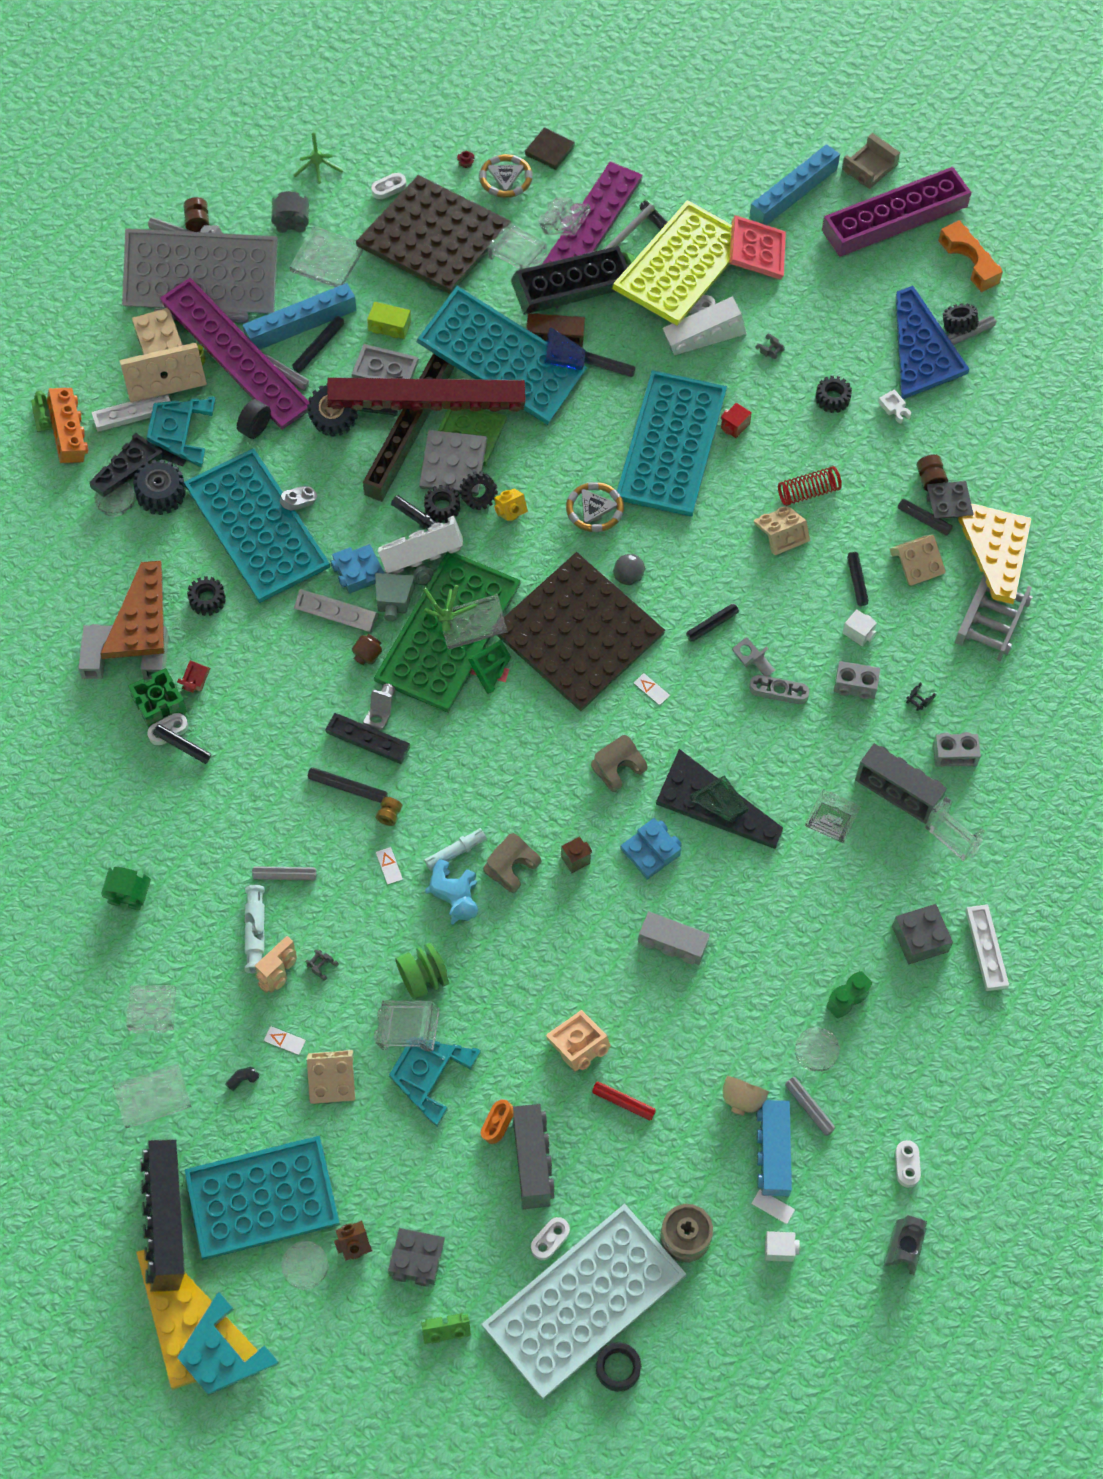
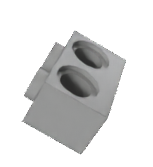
[834,661,880,699]
[933,732,981,767]

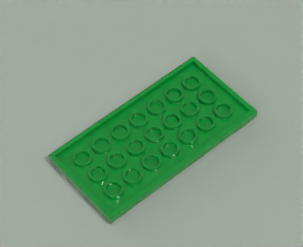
[374,551,521,713]

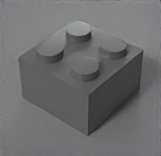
[892,904,953,965]

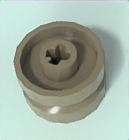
[660,1204,713,1263]

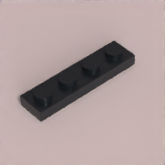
[325,713,410,764]

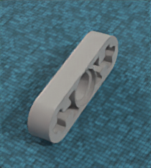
[749,675,810,704]

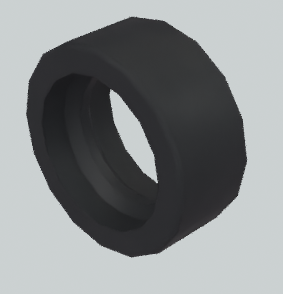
[237,399,271,439]
[596,1342,642,1392]

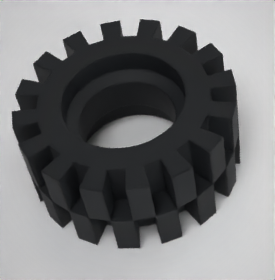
[943,303,979,335]
[815,375,852,413]
[459,471,498,510]
[424,485,460,523]
[187,576,226,616]

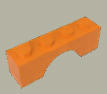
[938,220,1003,292]

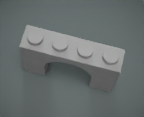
[79,624,169,679]

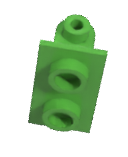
[31,391,53,432]
[421,1313,471,1344]

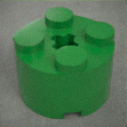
[101,867,151,910]

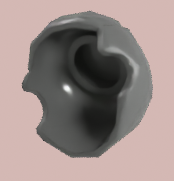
[613,553,646,585]

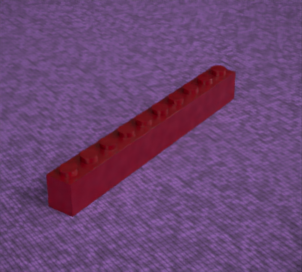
[327,378,525,412]

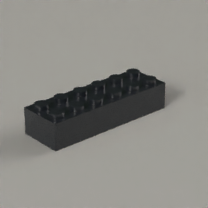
[511,246,628,315]
[139,1139,185,1292]

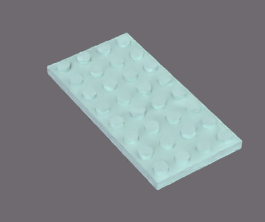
[482,1204,686,1400]

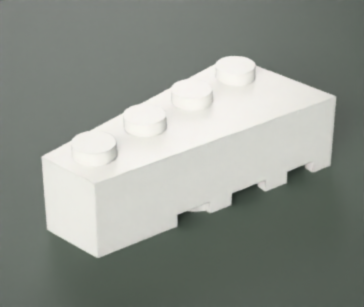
[663,296,747,356]
[378,516,463,574]

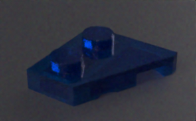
[545,328,585,370]

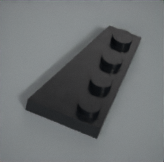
[89,433,163,498]

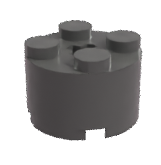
[271,191,309,233]

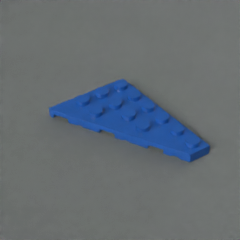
[896,286,970,399]

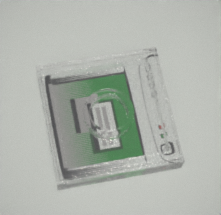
[805,789,861,843]

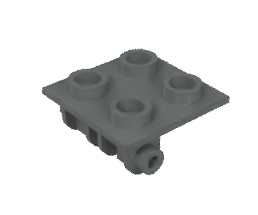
[926,481,974,519]

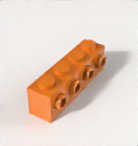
[47,388,88,463]

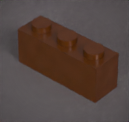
[526,313,585,347]

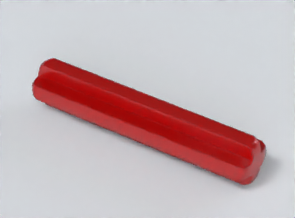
[592,1081,656,1121]

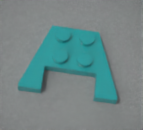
[147,397,216,467]
[389,1037,481,1127]
[177,1292,279,1396]

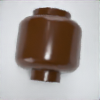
[352,634,382,666]

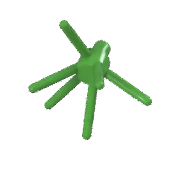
[293,132,343,184]
[423,585,477,632]

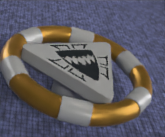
[479,154,533,198]
[566,482,624,532]

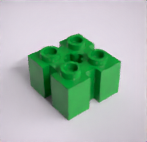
[128,668,187,729]

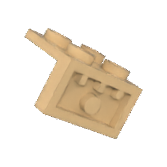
[754,506,810,555]
[890,535,946,586]
[307,1050,355,1104]

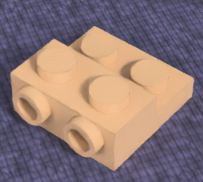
[254,936,297,993]
[546,1010,611,1072]

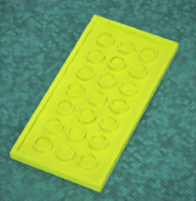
[612,200,732,326]

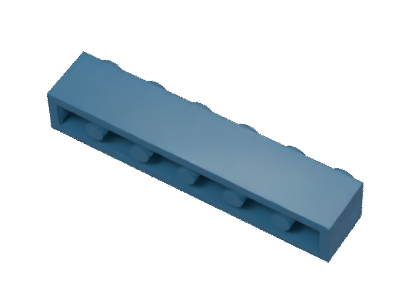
[749,144,840,225]
[243,283,357,350]

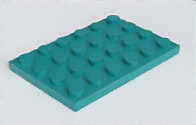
[184,1135,340,1260]

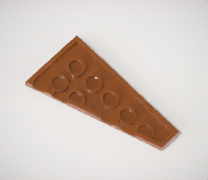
[100,561,165,659]

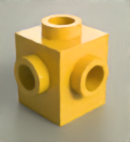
[494,488,528,521]

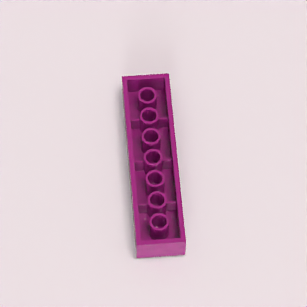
[821,166,972,257]

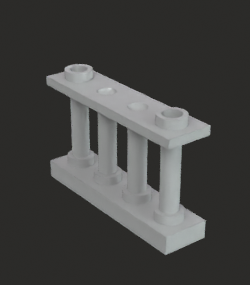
[955,575,1033,661]

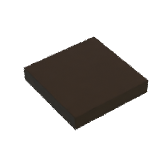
[525,127,575,170]

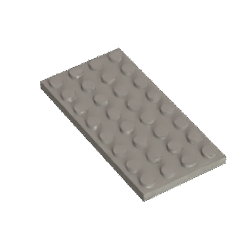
[122,228,278,314]

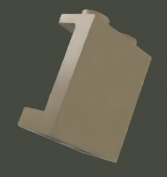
[842,133,900,189]

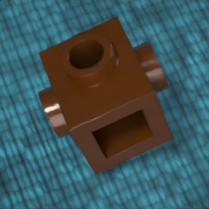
[334,1221,372,1261]

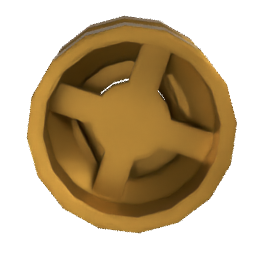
[375,797,403,826]

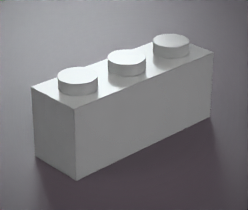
[638,911,710,965]

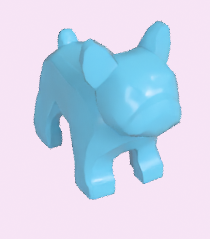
[425,859,478,925]

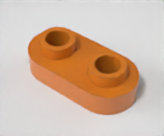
[481,1099,513,1144]

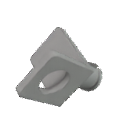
[732,637,775,676]
[363,684,395,730]

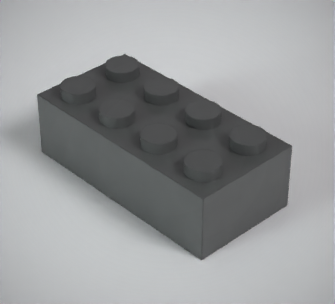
[855,743,947,825]
[513,1104,555,1209]

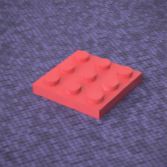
[729,215,786,280]

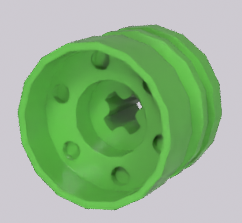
[395,943,449,1000]

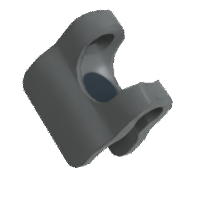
[884,1215,927,1275]

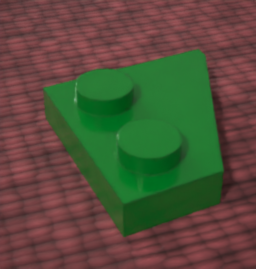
[468,639,511,694]

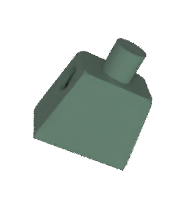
[375,573,415,621]

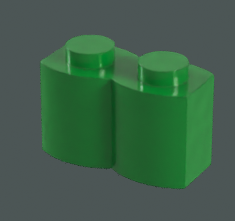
[826,971,872,1018]

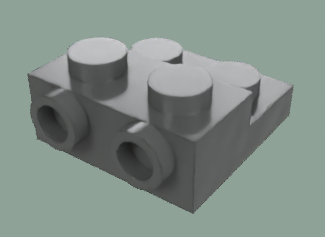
[388,1228,445,1287]

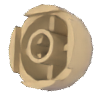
[723,1076,769,1116]

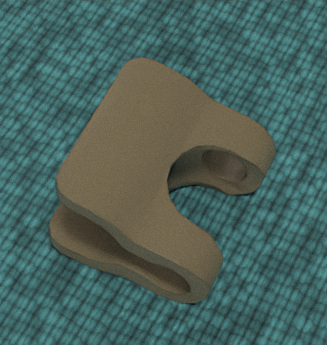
[591,735,648,792]
[484,833,542,893]

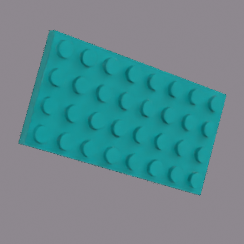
[416,286,587,425]
[617,370,727,517]
[184,448,331,603]

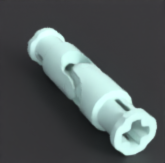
[245,885,265,974]

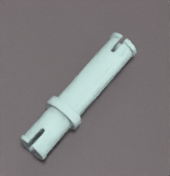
[424,828,487,871]

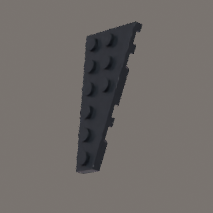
[656,749,783,849]

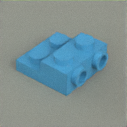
[330,544,385,594]
[620,818,682,880]

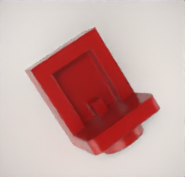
[177,660,211,693]

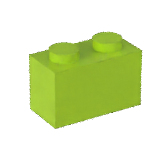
[367,301,411,339]

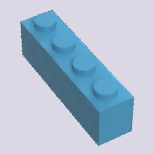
[756,1100,792,1196]

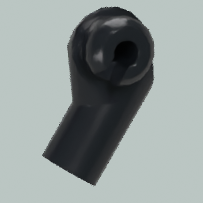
[225,1067,259,1091]

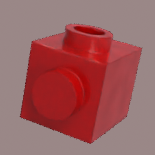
[721,402,752,438]

